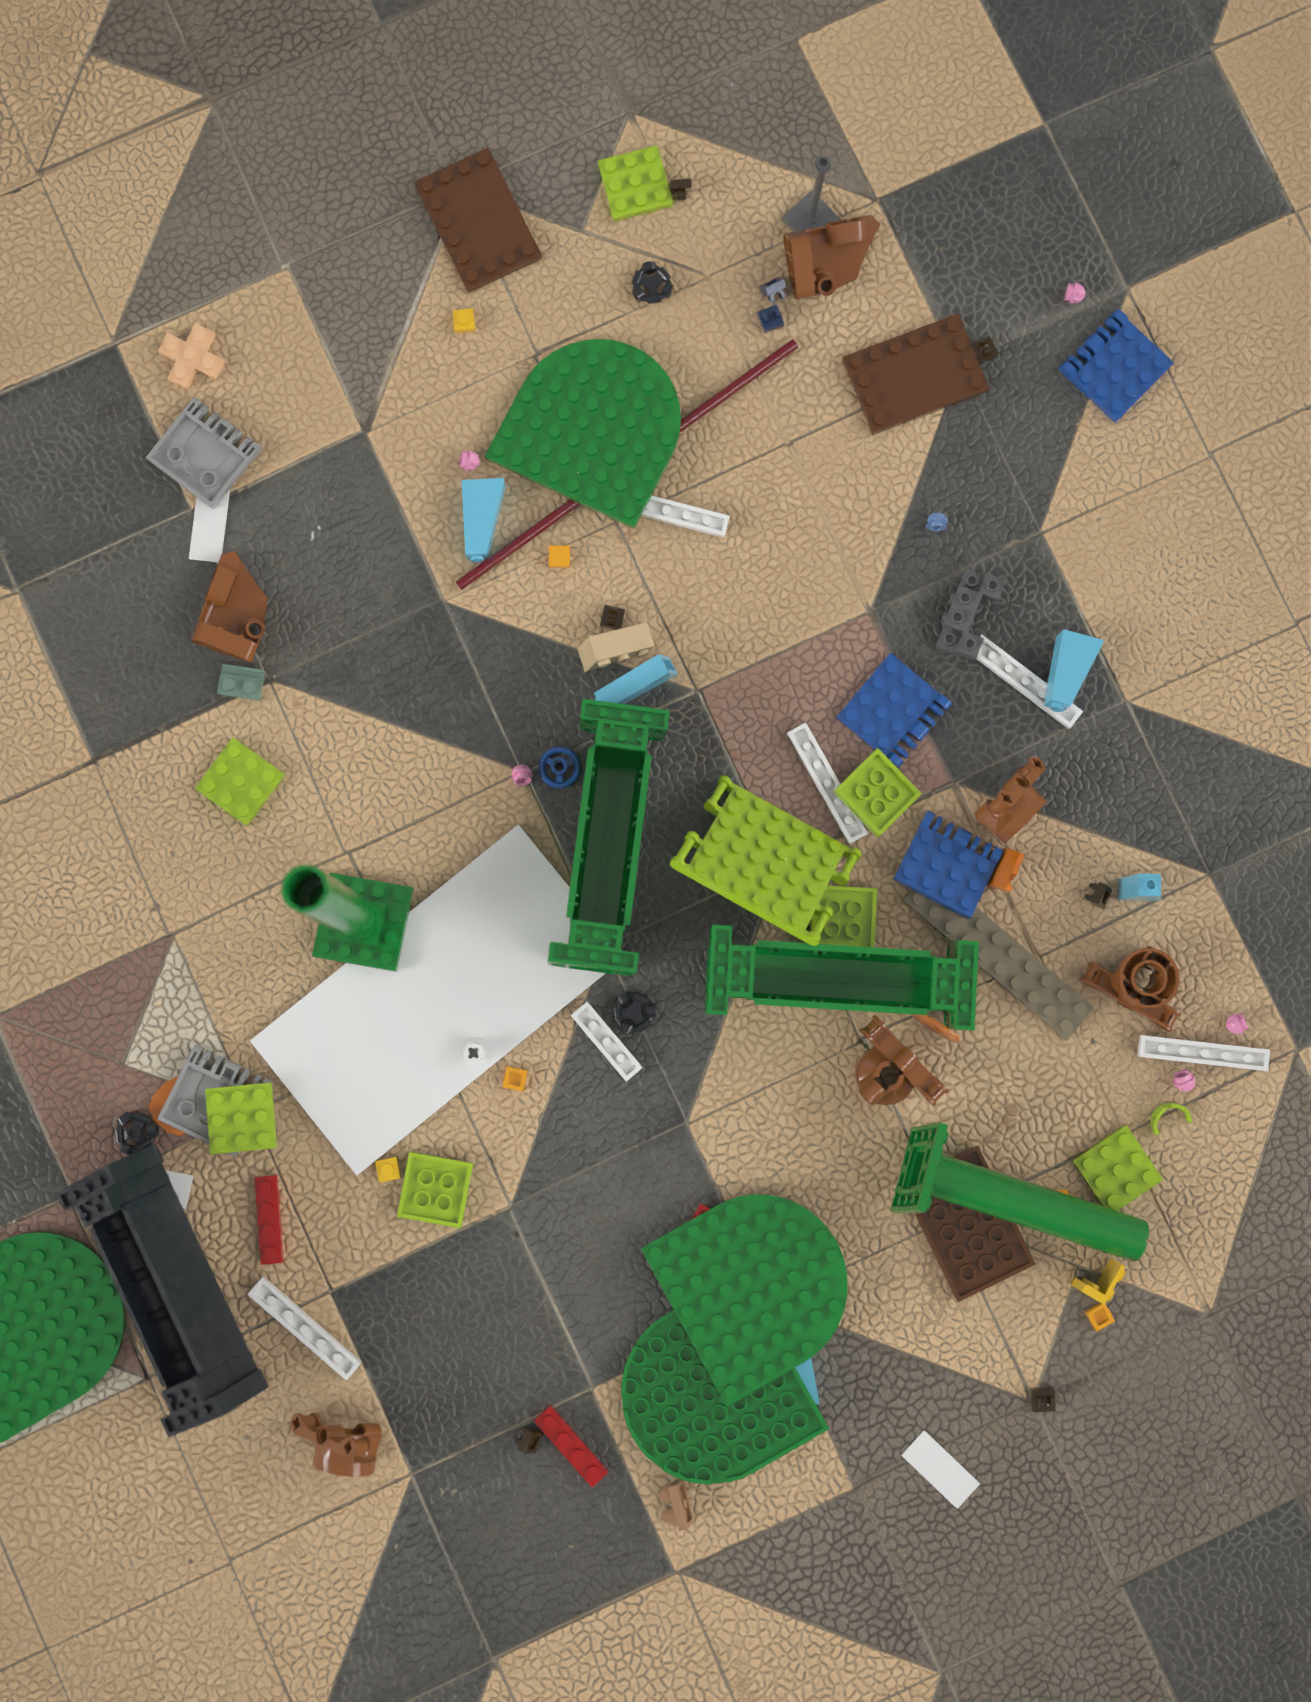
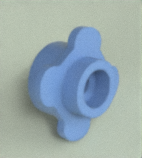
[926,513,948,531]

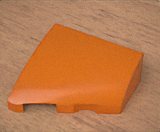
[986,848,1024,893]

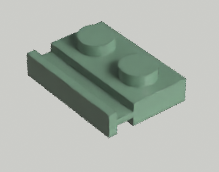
[217,664,266,701]

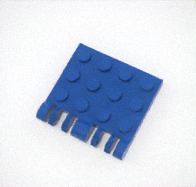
[1059,309,1174,423]
[836,653,952,768]
[893,810,1003,920]

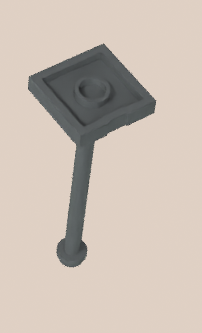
[782,156,840,232]

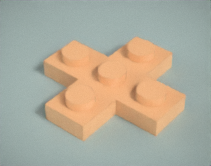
[158,323,225,390]

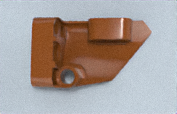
[783,215,881,299]
[190,551,268,663]

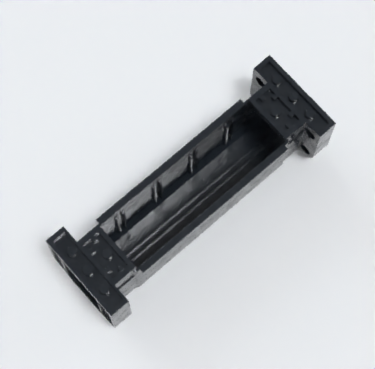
[56,1144,269,1438]

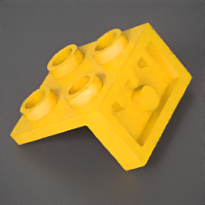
[1071,1258,1126,1305]

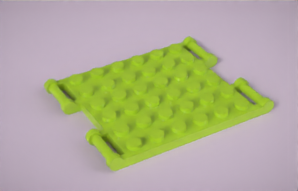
[670,775,861,946]

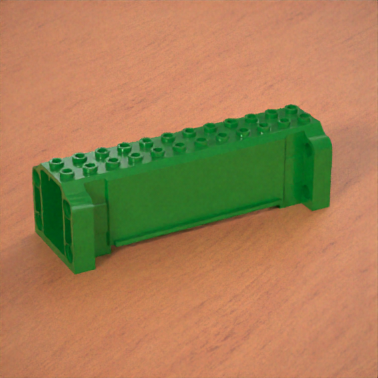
[547,699,670,976]
[705,925,979,1031]

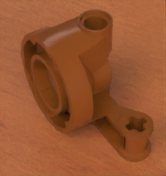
[975,756,1047,843]
[1079,946,1182,1033]
[854,1015,950,1107]
[291,1413,382,1477]

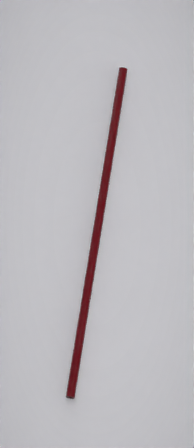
[455,339,798,590]

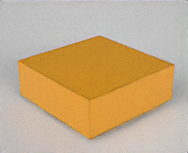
[549,546,570,568]
[502,1066,528,1092]
[1084,1302,1115,1332]

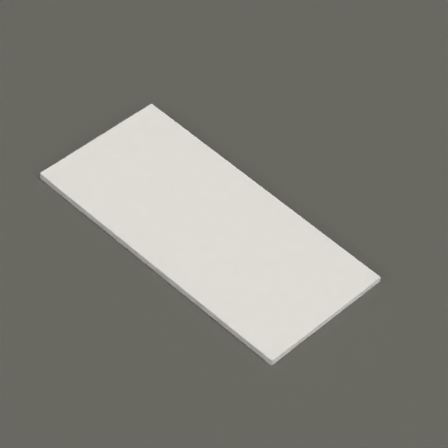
[250,825,606,1175]

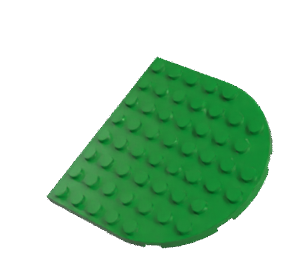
[484,339,681,529]
[641,1194,848,1407]
[0,1231,126,1443]
[621,1309,829,1485]

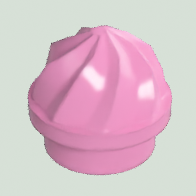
[1064,282,1085,304]
[459,450,480,471]
[511,764,533,786]
[1226,1013,1248,1034]
[1173,1070,1195,1092]

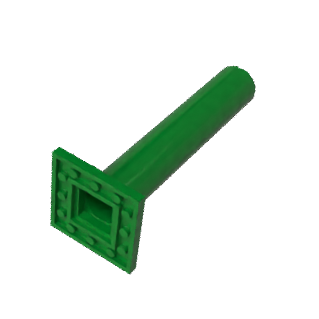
[281,865,414,972]
[890,1122,1149,1261]

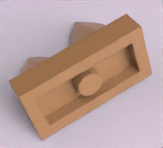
[659,1479,695,1531]

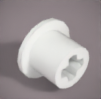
[461,1039,489,1067]

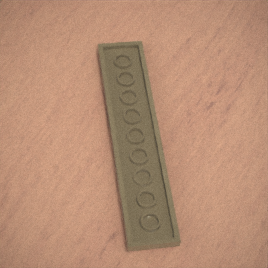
[902,890,1094,1040]

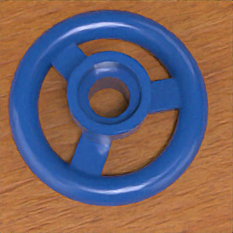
[539,747,581,789]

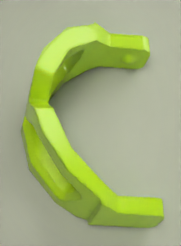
[1150,1102,1193,1135]

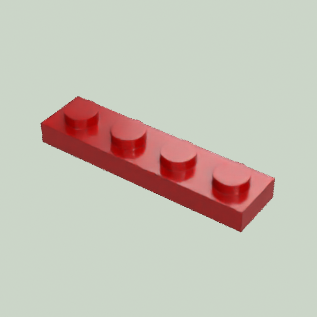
[254,1174,284,1265]
[534,1404,609,1487]

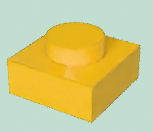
[452,308,476,334]
[375,1156,401,1183]

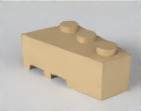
[577,622,655,672]

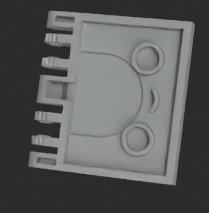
[146,397,263,510]
[157,1044,274,1157]

